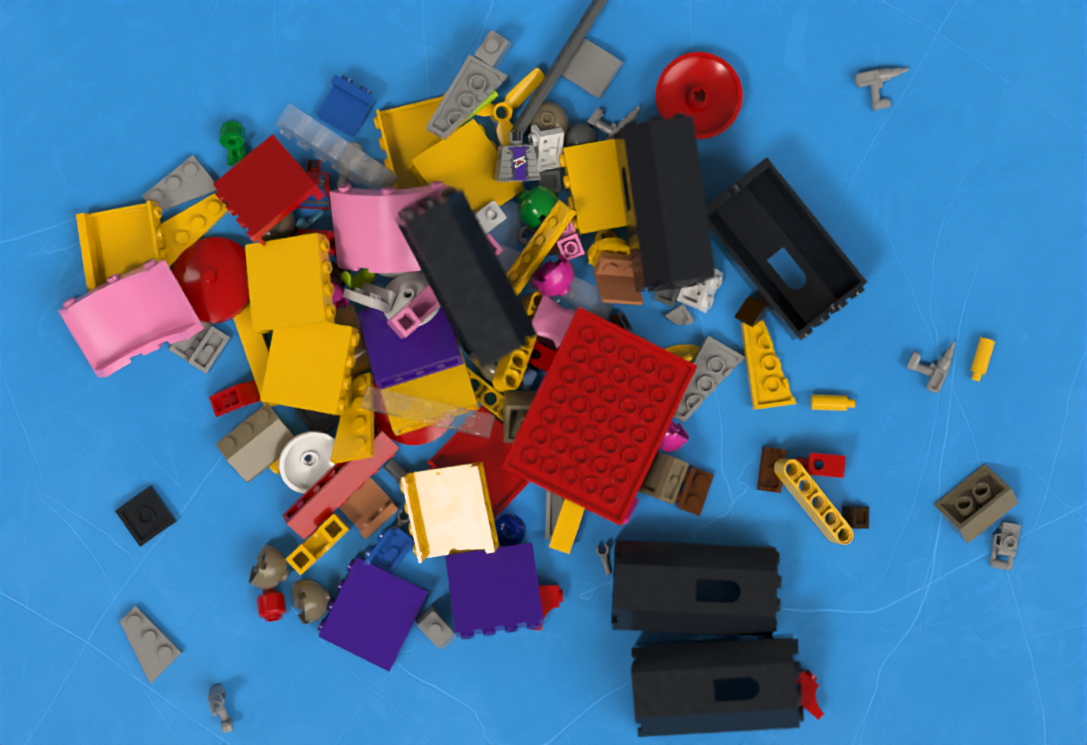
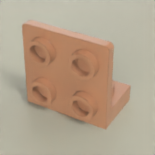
[593,252,644,305]
[339,477,400,539]

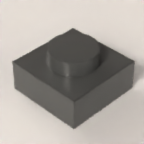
[539,170,562,193]
[653,288,680,307]

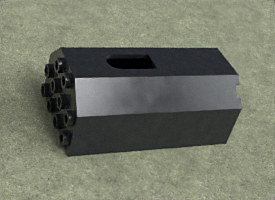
[614,113,716,292]
[706,157,868,340]
[394,186,537,369]
[611,539,782,637]
[631,633,804,737]

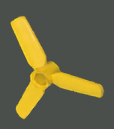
[446,68,544,146]

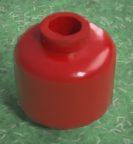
[256,588,286,622]

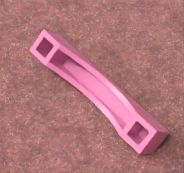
[387,233,503,339]

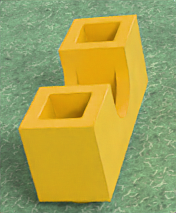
[286,513,351,575]

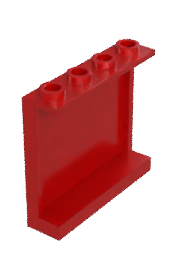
[213,134,325,246]
[428,405,529,519]

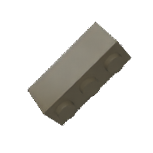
[503,391,537,443]
[215,403,295,483]
[934,464,1019,543]

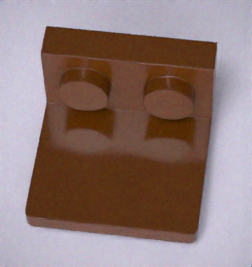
[675,466,714,516]

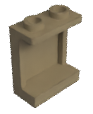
[638,452,689,505]

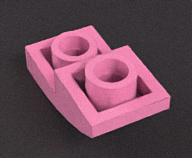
[556,221,585,260]

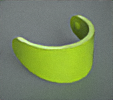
[341,268,376,291]

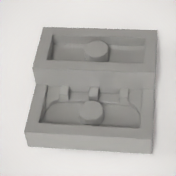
[561,38,623,99]
[168,322,230,374]

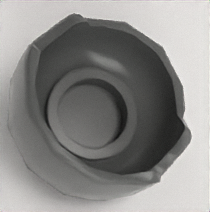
[563,123,598,147]

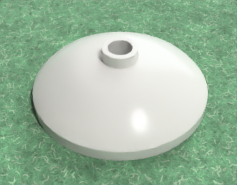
[384,272,440,326]
[279,431,336,493]

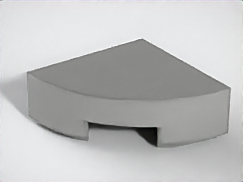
[665,304,695,325]

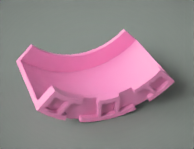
[330,181,453,273]
[58,259,204,378]

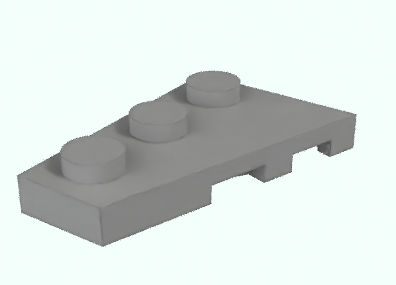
[142,155,217,212]
[120,606,183,684]

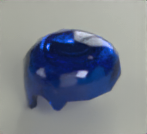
[495,513,526,547]

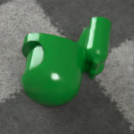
[219,120,247,166]

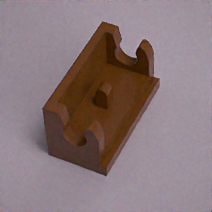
[757,447,786,493]

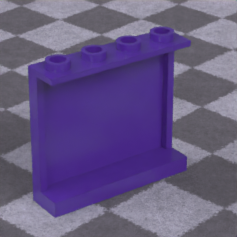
[358,294,464,390]
[445,543,544,639]
[317,556,429,671]

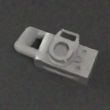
[989,522,1021,571]

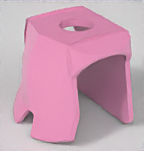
[532,296,575,352]

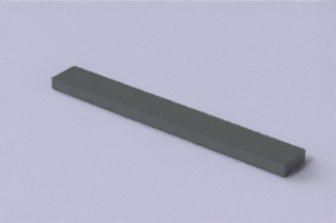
[508,0,607,136]

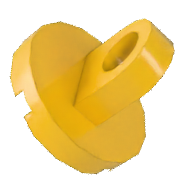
[587,229,631,268]

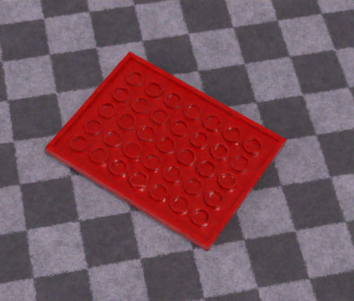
[500,307,697,526]

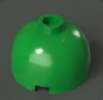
[517,185,559,230]

